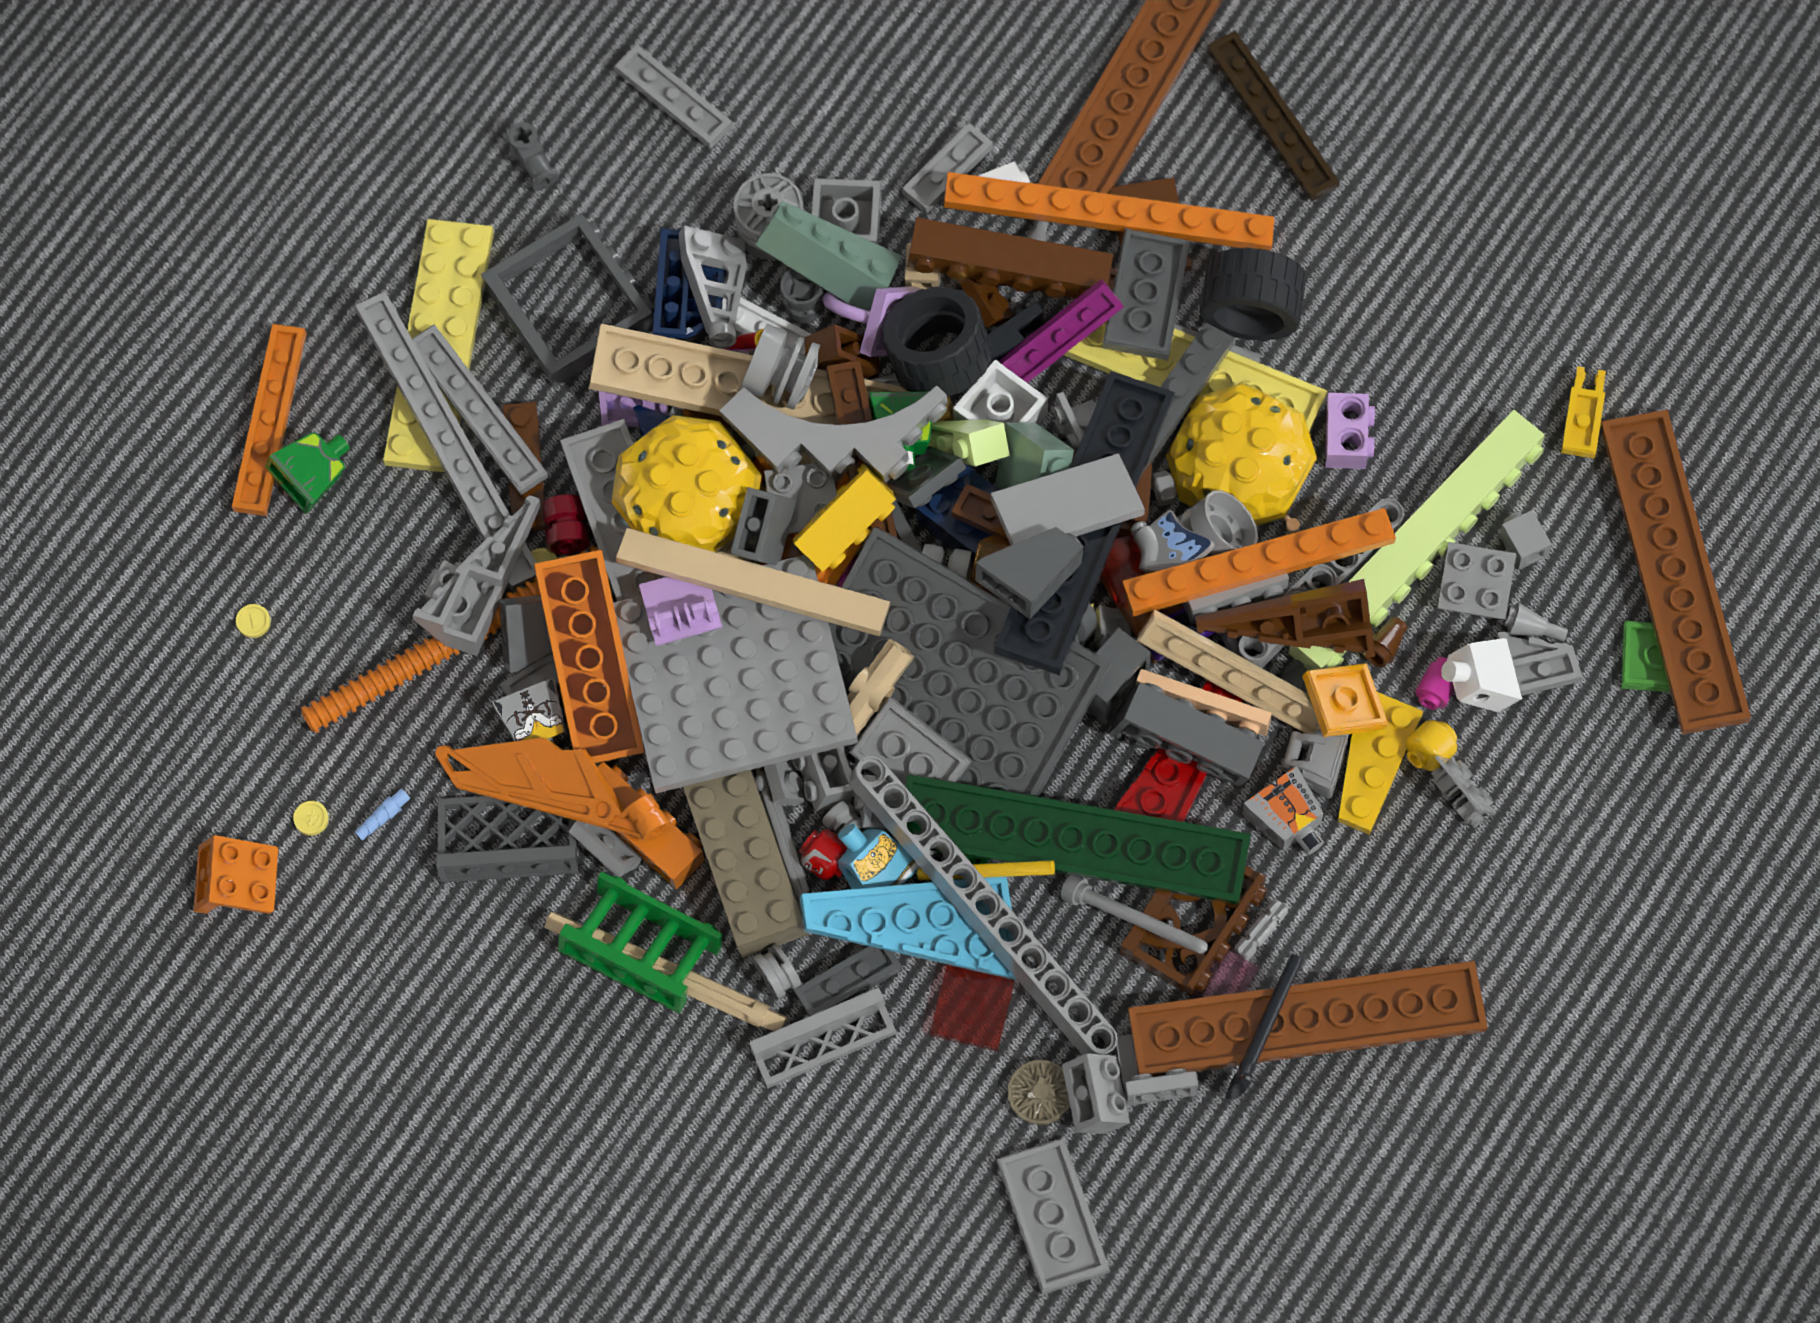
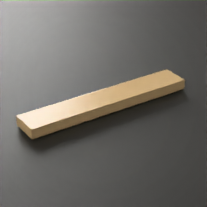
[1137,610,1321,734]

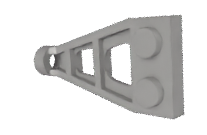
[679,226,747,349]

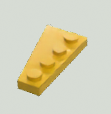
[1338,692,1423,835]

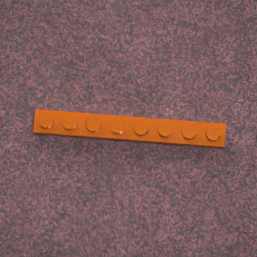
[1122,508,1396,617]

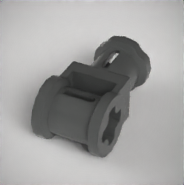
[508,122,559,190]

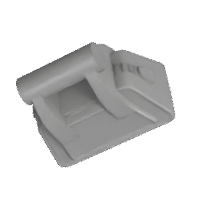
[1281,730,1348,799]

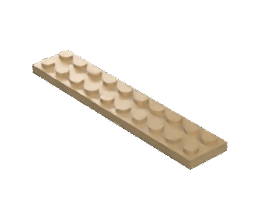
[588,324,917,456]

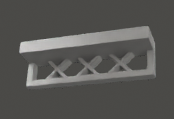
[749,987,896,1089]

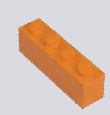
[598,761,705,890]

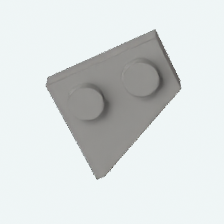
[1496,632,1582,696]

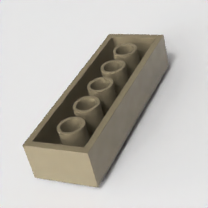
[683,770,808,958]

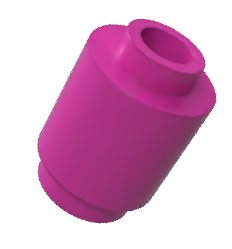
[1415,657,1455,710]

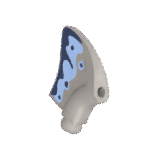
[1131,510,1215,573]

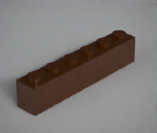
[907,217,1113,298]

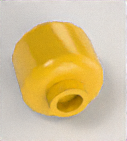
[1406,720,1457,771]

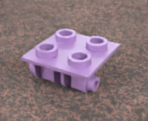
[639,577,722,646]

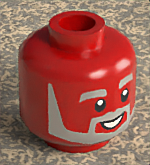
[799,829,848,881]

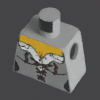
[491,678,565,744]

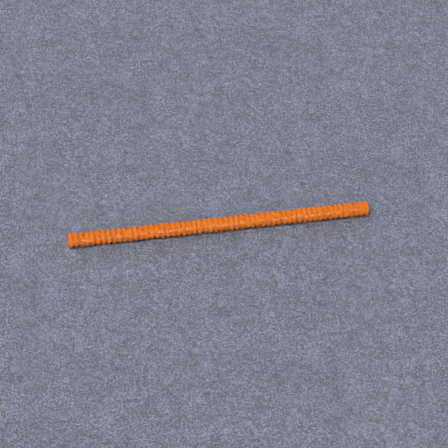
[301,454,773,734]

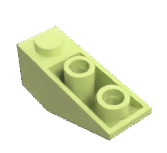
[928,419,1010,466]

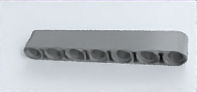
[1235,498,1404,668]

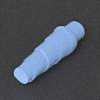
[355,788,410,841]

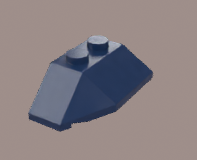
[653,229,725,339]

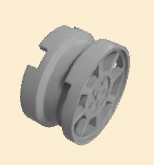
[752,943,802,1000]

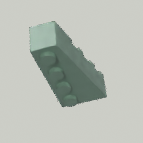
[755,201,902,311]

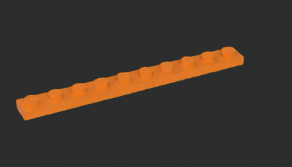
[943,172,1275,251]

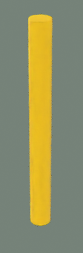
[917,861,1055,881]

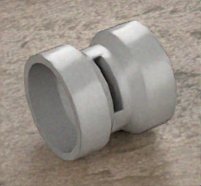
[822,800,868,835]

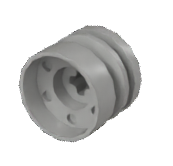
[734,173,804,260]
[740,324,820,410]
[1177,490,1258,559]

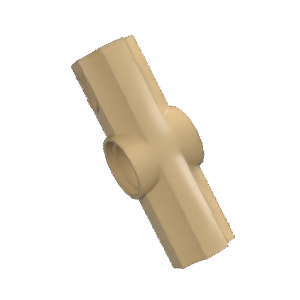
[847,639,914,735]

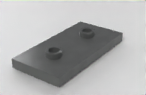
[1102,228,1190,361]

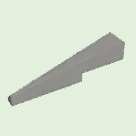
[413,495,540,656]

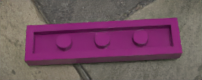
[998,279,1124,383]

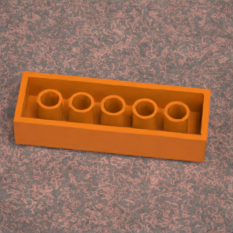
[534,550,645,763]

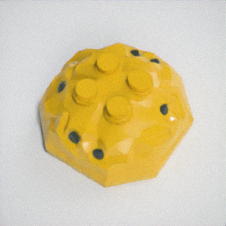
[1166,383,1317,526]
[611,415,761,552]

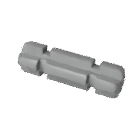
[1234,899,1288,961]

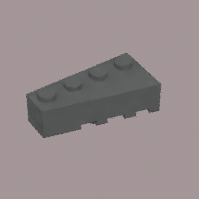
[1108,683,1265,786]

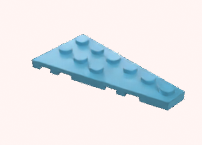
[800,877,1017,980]

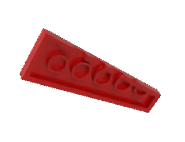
[1113,680,1244,822]

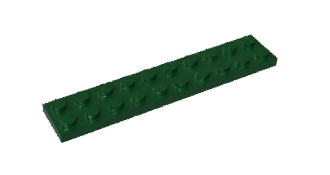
[895,774,1251,904]

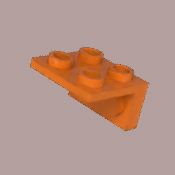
[193,835,278,914]

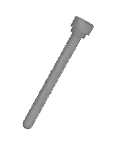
[1061,875,1207,954]

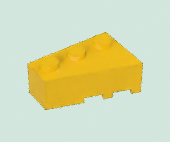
[793,463,896,572]

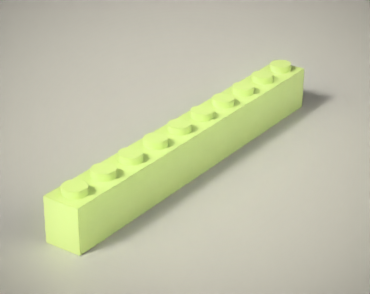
[1289,410,1545,671]

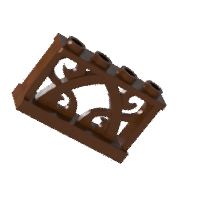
[1120,865,1268,998]

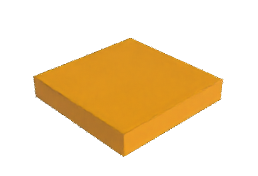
[1302,663,1388,737]

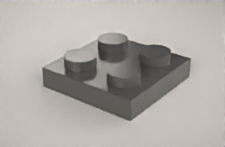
[886,446,966,508]

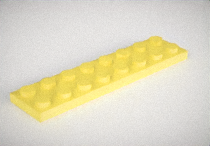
[383,219,494,472]
[1064,321,1328,433]

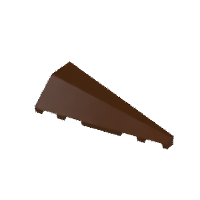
[1195,579,1375,657]

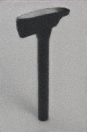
[1225,954,1303,1100]

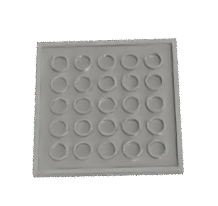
[613,555,859,793]

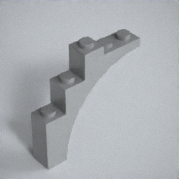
[719,386,948,483]

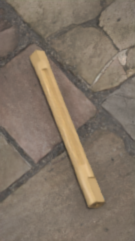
[544,912,789,1031]

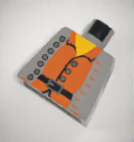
[1242,766,1324,855]

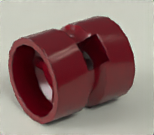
[542,494,590,555]

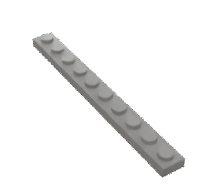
[355,292,536,591]

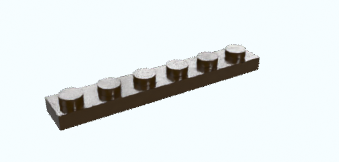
[1207,30,1340,202]

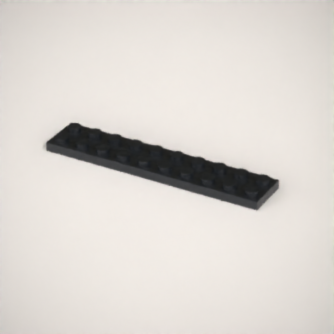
[994,371,1175,676]

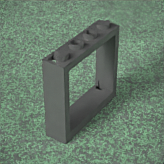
[481,213,655,388]

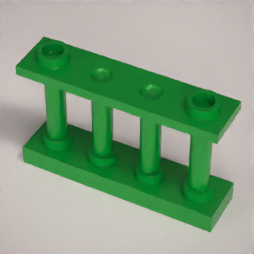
[558,871,722,1014]

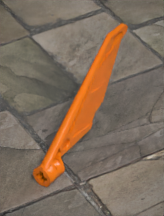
[435,738,670,842]

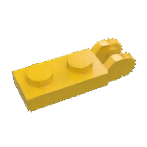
[1561,366,1606,459]

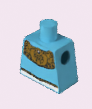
[837,823,920,889]

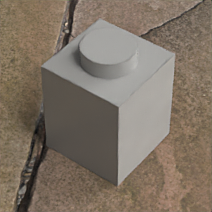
[1499,510,1552,570]

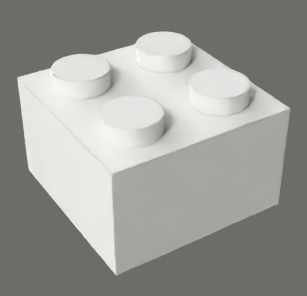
[953,360,1048,427]

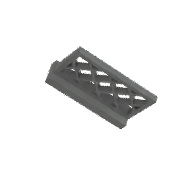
[437,796,579,883]

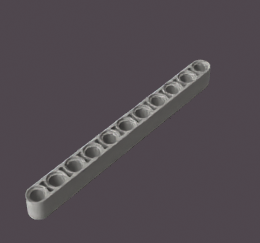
[850,756,1118,1055]

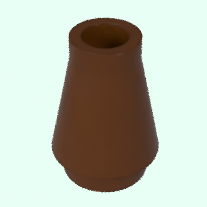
[1363,617,1408,668]

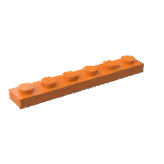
[232,324,307,516]

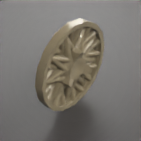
[1008,1060,1070,1125]

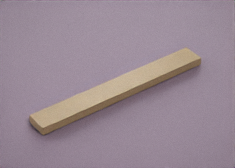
[616,528,890,636]

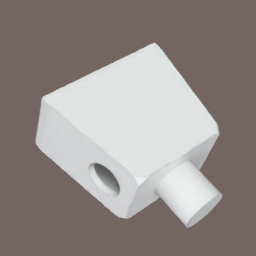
[1441,638,1522,712]

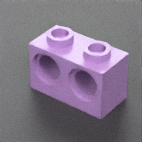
[1325,393,1375,469]

